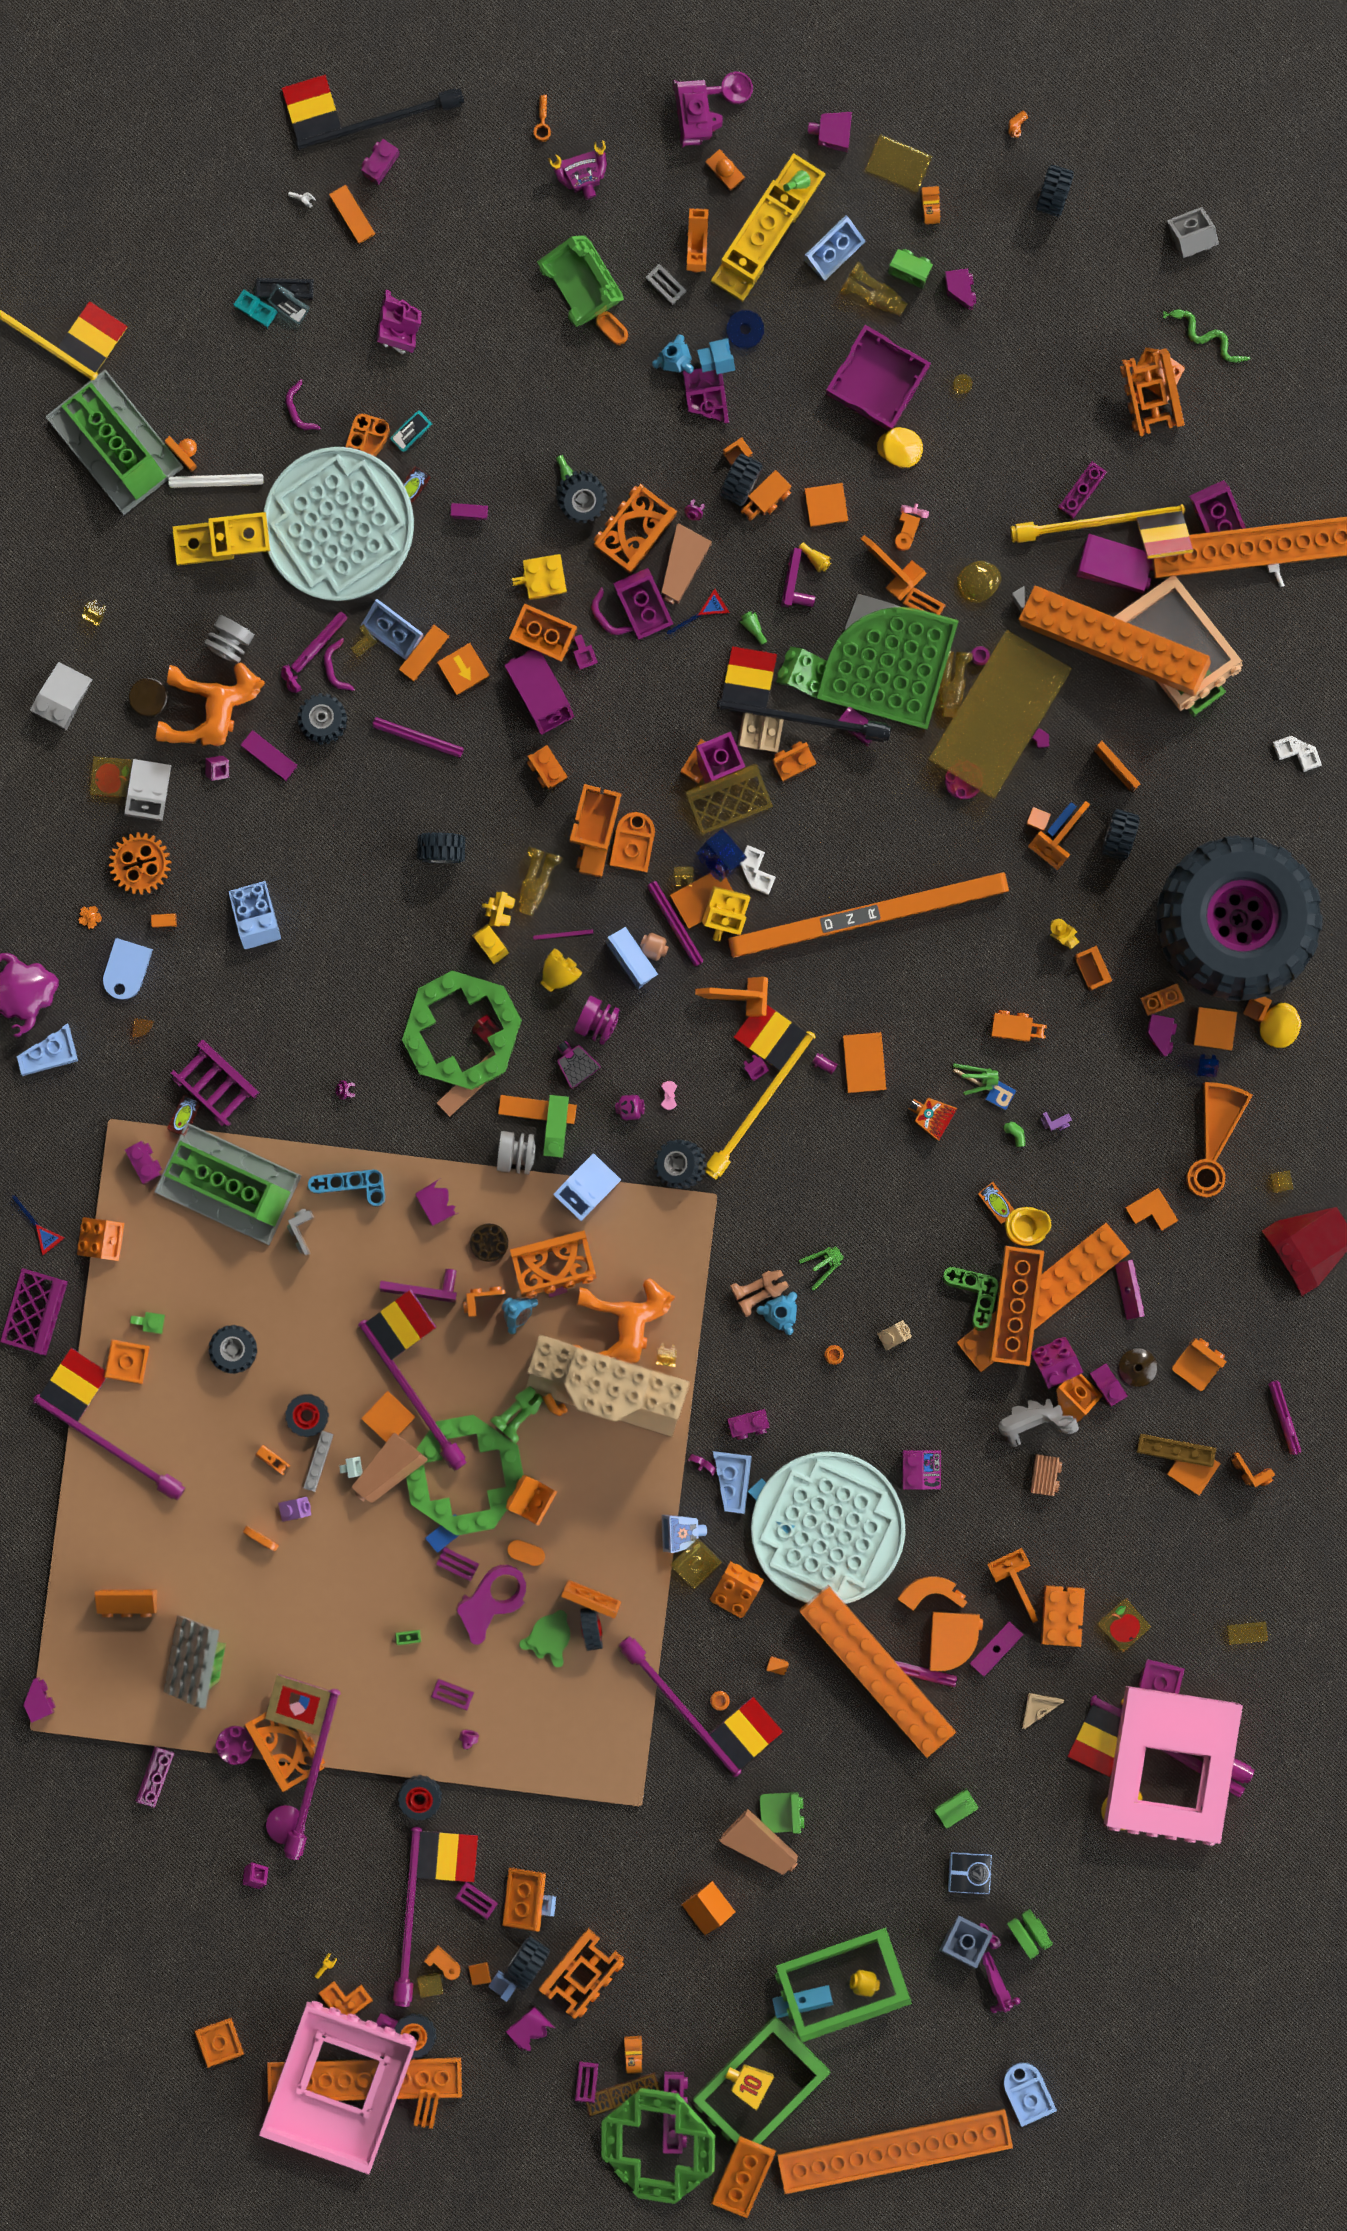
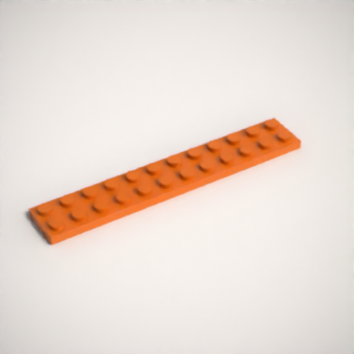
[1152,517,1347,578]
[777,2109,1013,2194]

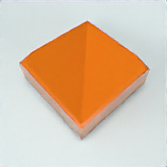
[766,1656,789,1675]

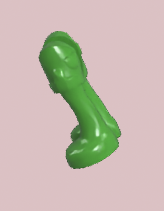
[490,1386,543,1444]

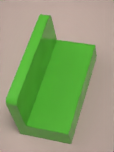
[934,1788,978,1828]

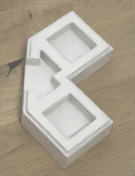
[1273,736,1322,772]
[740,845,776,895]

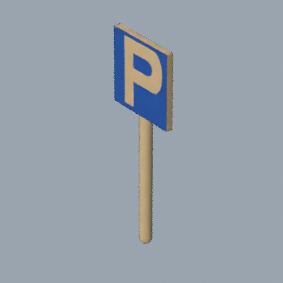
[953,1069,1016,1111]

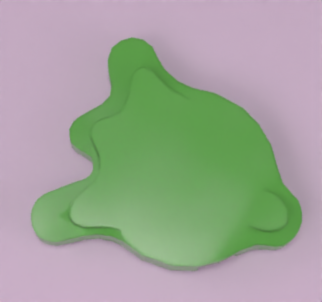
[519,1610,571,1667]

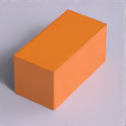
[151,914,177,928]

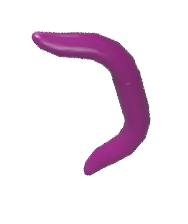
[285,380,321,430]
[591,587,634,635]
[324,638,355,691]

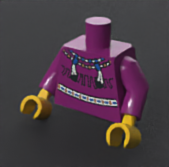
[548,141,607,200]

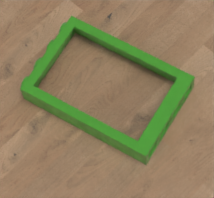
[775,1928,912,2042]
[693,2016,830,2146]

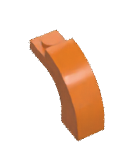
[687,209,708,273]
[897,1576,967,1611]

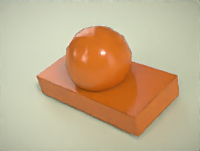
[705,149,745,191]
[165,436,197,471]

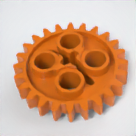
[109,832,172,895]

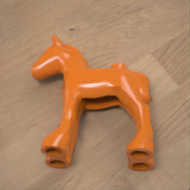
[155,662,265,746]
[572,1278,675,1364]

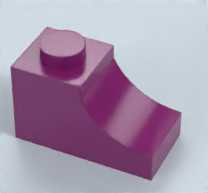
[1089,1363,1128,1406]

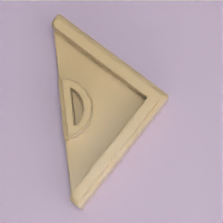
[1022,1693,1064,1729]

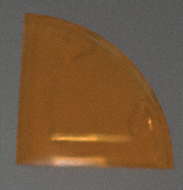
[132,1018,154,1038]

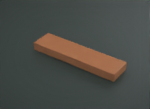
[437,1051,496,1117]

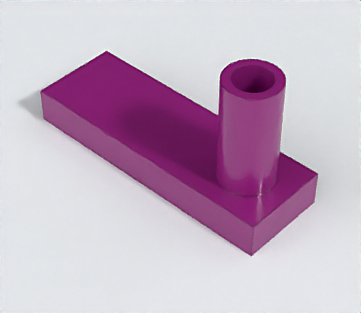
[781,548,815,607]

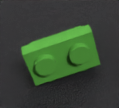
[776,647,827,697]
[760,1792,804,1833]

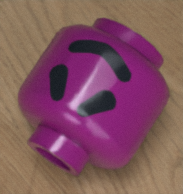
[615,1095,645,1120]

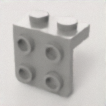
[287,1209,315,1255]

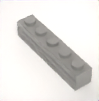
[303,1430,334,1492]

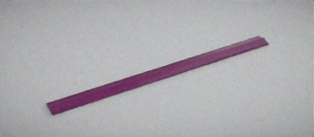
[533,929,593,940]

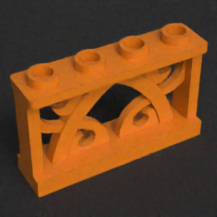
[594,484,677,574]
[510,1230,597,1298]
[245,1712,325,1792]

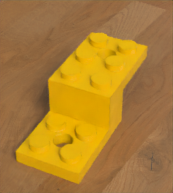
[173,512,270,566]

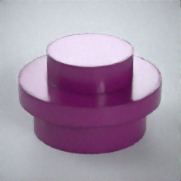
[971,646,990,666]

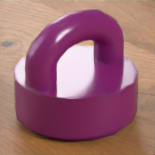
[459,1730,479,1750]

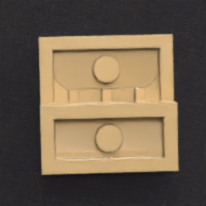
[737,713,783,753]

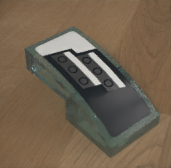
[268,284,310,324]

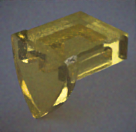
[351,624,377,657]

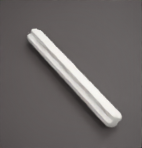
[169,474,263,488]

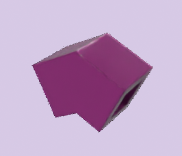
[1032,728,1049,748]

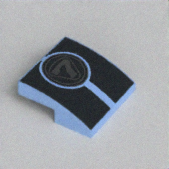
[948,1852,992,1894]

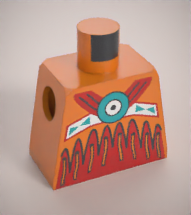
[908,1098,957,1141]

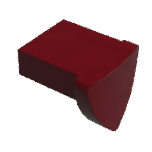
[472,1015,501,1046]

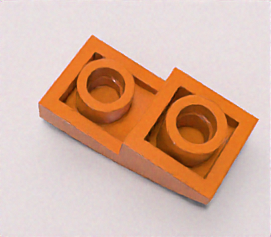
[1141,983,1185,1016]

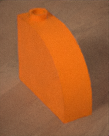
[929,1612,983,1671]

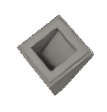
[1012,586,1026,613]

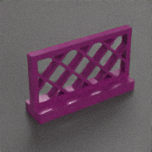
[0,1268,68,1355]

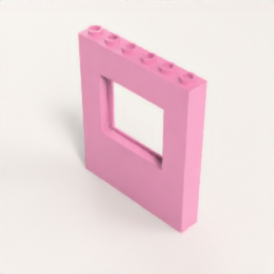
[1104,1686,1243,1846]
[259,2001,417,2174]

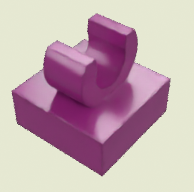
[744,1055,769,1081]
[376,2013,398,2029]

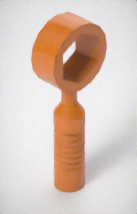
[534,95,551,142]

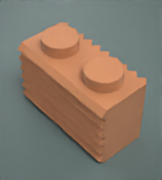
[1030,1454,1062,1496]

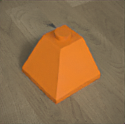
[1057,1374,1103,1422]

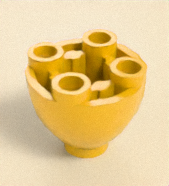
[540,948,582,992]

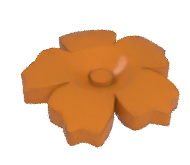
[78,906,102,929]

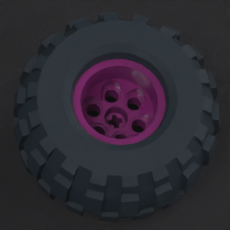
[1156,835,1323,1001]

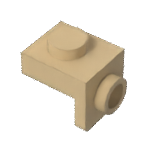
[877,1320,912,1351]

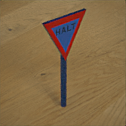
[667,589,730,635]
[12,1195,65,1255]

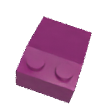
[1189,480,1246,533]
[613,568,673,640]

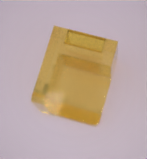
[417,1972,443,1998]

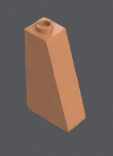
[662,523,712,604]
[351,1433,428,1503]
[720,1809,798,1875]

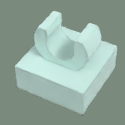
[339,1457,363,1478]

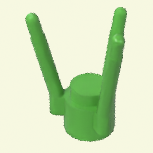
[953,1064,998,1095]
[799,1246,844,1291]

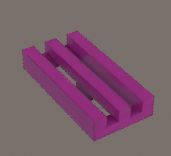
[436,1547,479,1581]
[431,1679,474,1711]
[455,1882,498,1919]
[575,2061,599,2103]

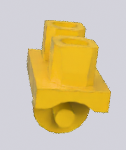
[482,892,515,927]
[1050,919,1079,949]

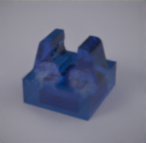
[1197,1054,1219,1077]

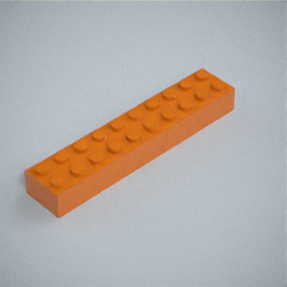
[1019,585,1211,697]
[800,1585,956,1758]

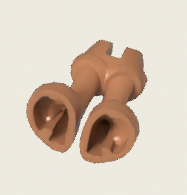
[730,1270,789,1317]

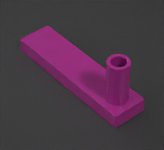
[379,1269,457,1303]

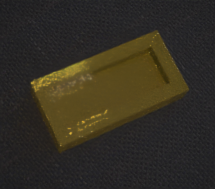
[1227,1621,1268,1645]

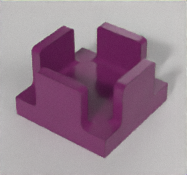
[1138,1659,1185,1694]

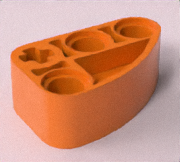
[346,414,390,456]

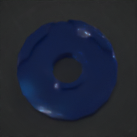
[727,310,764,349]

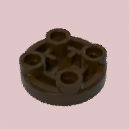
[129,678,168,717]
[470,1223,509,1262]

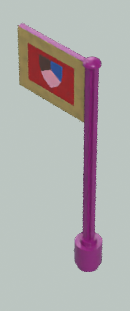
[265,1674,341,1860]

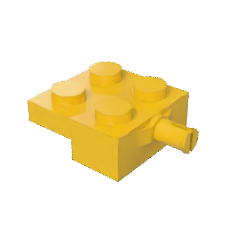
[512,554,567,600]
[702,886,751,942]

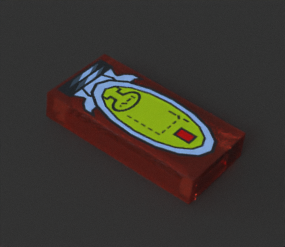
[403,466,431,505]
[167,1095,201,1136]

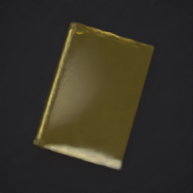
[865,134,933,192]

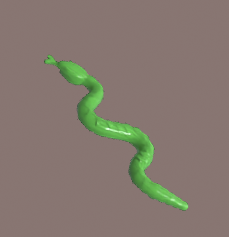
[1163,309,1250,363]

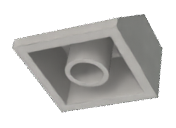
[1167,207,1219,258]

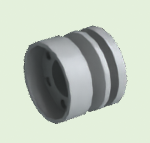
[204,615,254,663]
[497,1131,536,1175]

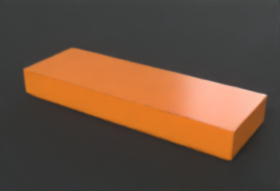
[329,185,375,244]
[399,625,449,681]

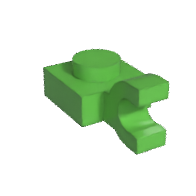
[130,1312,165,1334]

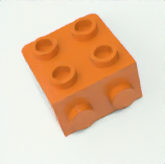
[463,1287,506,1317]
[1172,1338,1226,1391]
[1231,1452,1275,1487]
[506,1475,557,1526]
[710,1561,764,1618]

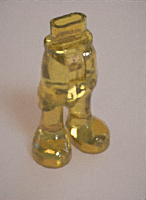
[840,262,907,317]
[939,651,973,718]
[518,847,563,916]

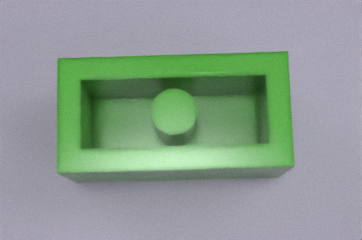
[396,1630,422,1645]

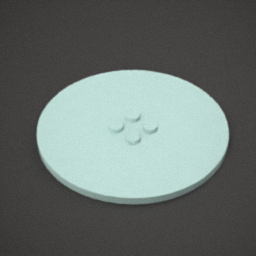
[264,447,414,601]
[751,1452,905,1604]

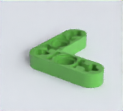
[943,1267,998,1331]

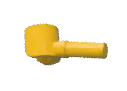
[315,1953,337,1979]

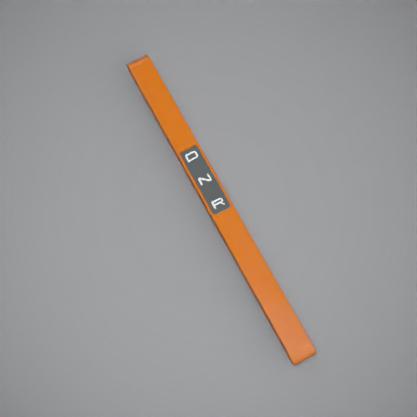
[728,873,1009,957]

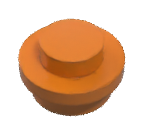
[824,1345,844,1365]
[710,1691,730,1710]

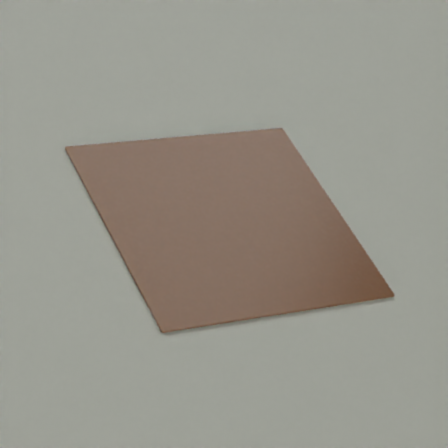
[30,1119,717,1806]

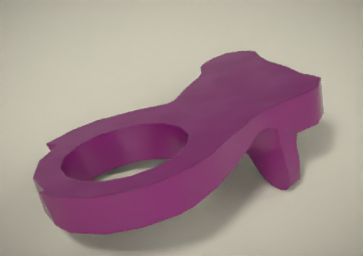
[456,1565,526,1645]

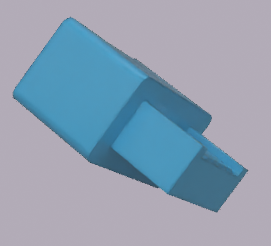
[697,338,735,374]

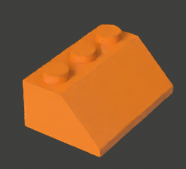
[509,604,577,662]
[95,1590,157,1617]

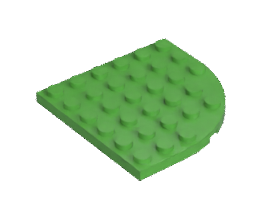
[817,607,959,729]

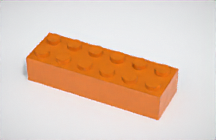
[990,1246,1044,1366]

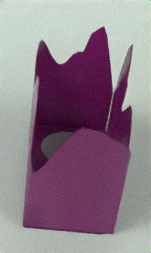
[415,1178,459,1226]
[506,2006,556,2055]

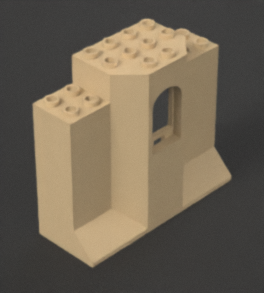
[526,1335,690,1437]

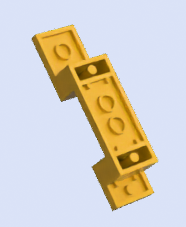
[711,153,825,302]

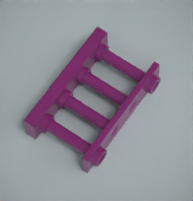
[171,1039,260,1126]

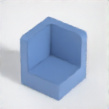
[489,1971,517,2002]

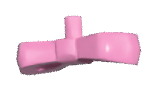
[900,503,929,518]
[661,1081,677,1110]

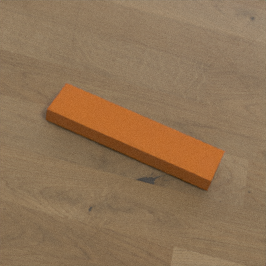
[498,1095,577,1124]

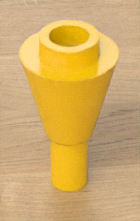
[799,543,831,572]

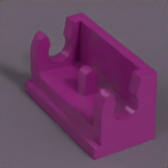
[838,707,872,746]

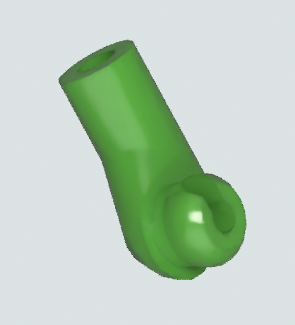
[1004,1122,1025,1147]

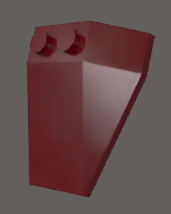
[1261,1207,1347,1296]

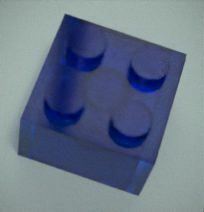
[696,828,747,882]

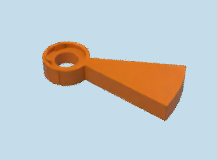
[1186,1082,1253,1198]

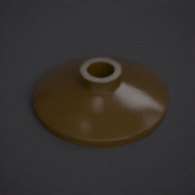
[1119,1348,1157,1387]

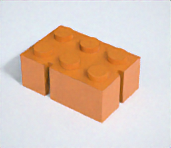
[570,784,622,851]
[1041,1585,1085,1647]

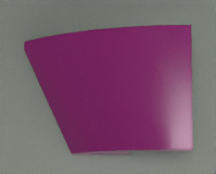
[377,290,421,353]
[683,368,729,423]

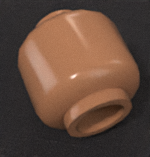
[640,933,669,961]

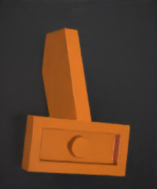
[861,535,927,601]
[1028,801,1090,870]
[695,977,768,1017]
[987,1548,1038,1623]

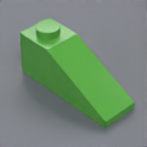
[543,1095,569,1158]

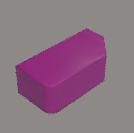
[451,503,488,520]

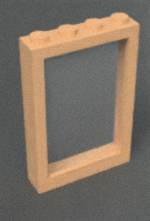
[1114,576,1243,711]

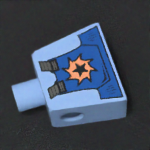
[661,1515,707,1553]

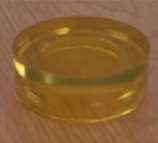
[953,374,973,394]

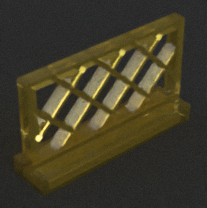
[684,763,773,835]

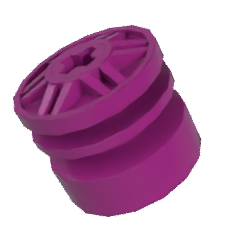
[574,995,620,1045]

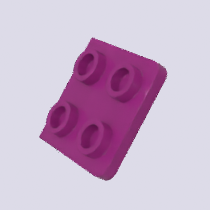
[1031,1337,1083,1389]

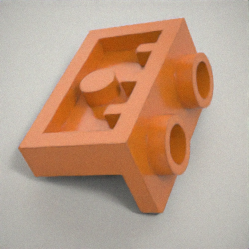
[772,741,817,782]
[527,745,568,790]

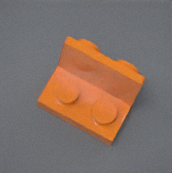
[1131,348,1185,401]
[77,1217,124,1261]

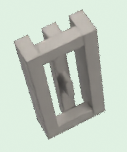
[646,264,686,305]

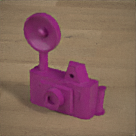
[673,71,753,148]

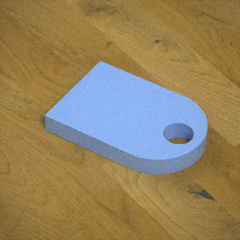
[103,938,153,1000]
[1004,2063,1057,2126]

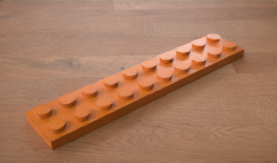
[956,1223,1131,1373]
[267,2057,462,2102]

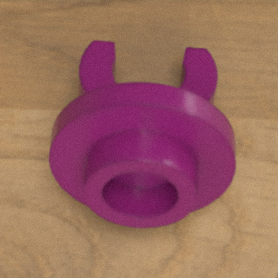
[684,499,704,520]
[335,1080,355,1100]

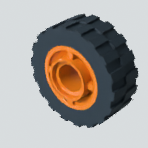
[394,2013,437,2058]

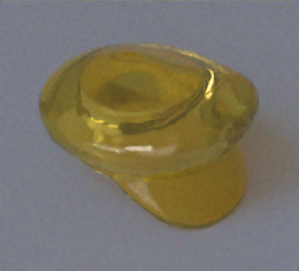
[957,561,1001,602]

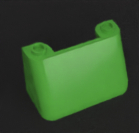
[537,236,623,327]

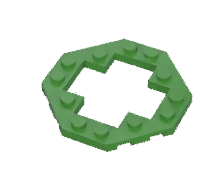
[402,971,522,1090]
[406,1415,524,1536]
[601,2088,715,2204]

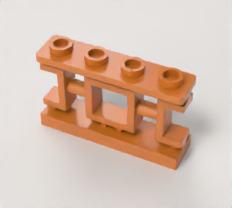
[1120,348,1185,436]
[539,1928,624,2019]

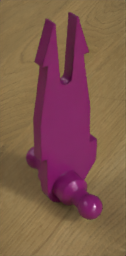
[982,1952,1020,2013]

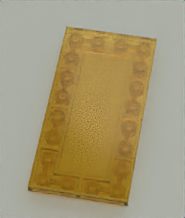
[928,630,1072,799]

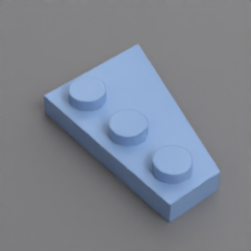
[17,1024,78,1076]
[713,1451,752,1514]

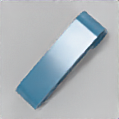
[308,1170,386,1206]

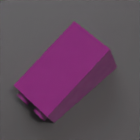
[1076,534,1154,593]
[505,649,575,735]

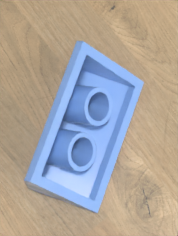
[804,216,866,281]
[361,599,424,660]
[605,927,658,989]

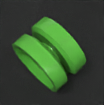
[1007,1909,1053,1959]

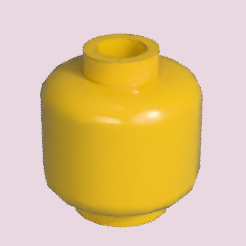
[850,1970,880,1997]

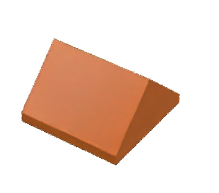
[682,1881,735,1935]

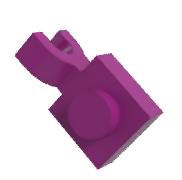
[573,635,598,670]

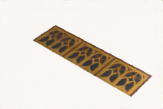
[583,2072,661,2116]

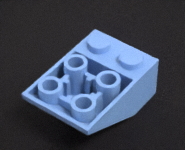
[228,881,281,949]
[553,1153,621,1221]

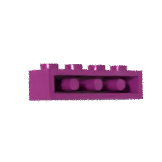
[663,2072,688,2154]

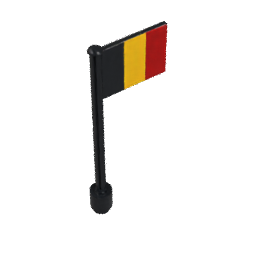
[282,75,465,151]
[717,646,891,742]

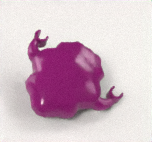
[0,953,59,1037]

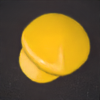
[877,427,923,468]
[1260,1003,1301,1048]
[1005,1207,1051,1246]

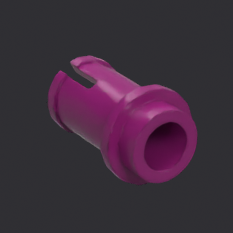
[812,1053,838,1075]

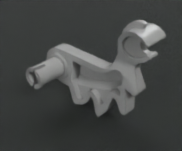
[999,1399,1079,1447]

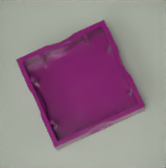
[826,325,931,431]

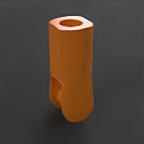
[256,1445,290,1475]

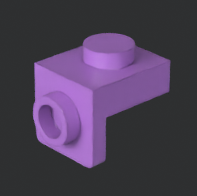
[1041,1112,1072,1131]
[278,1497,311,1522]

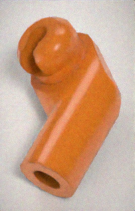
[1008,110,1028,138]
[542,1393,568,1416]

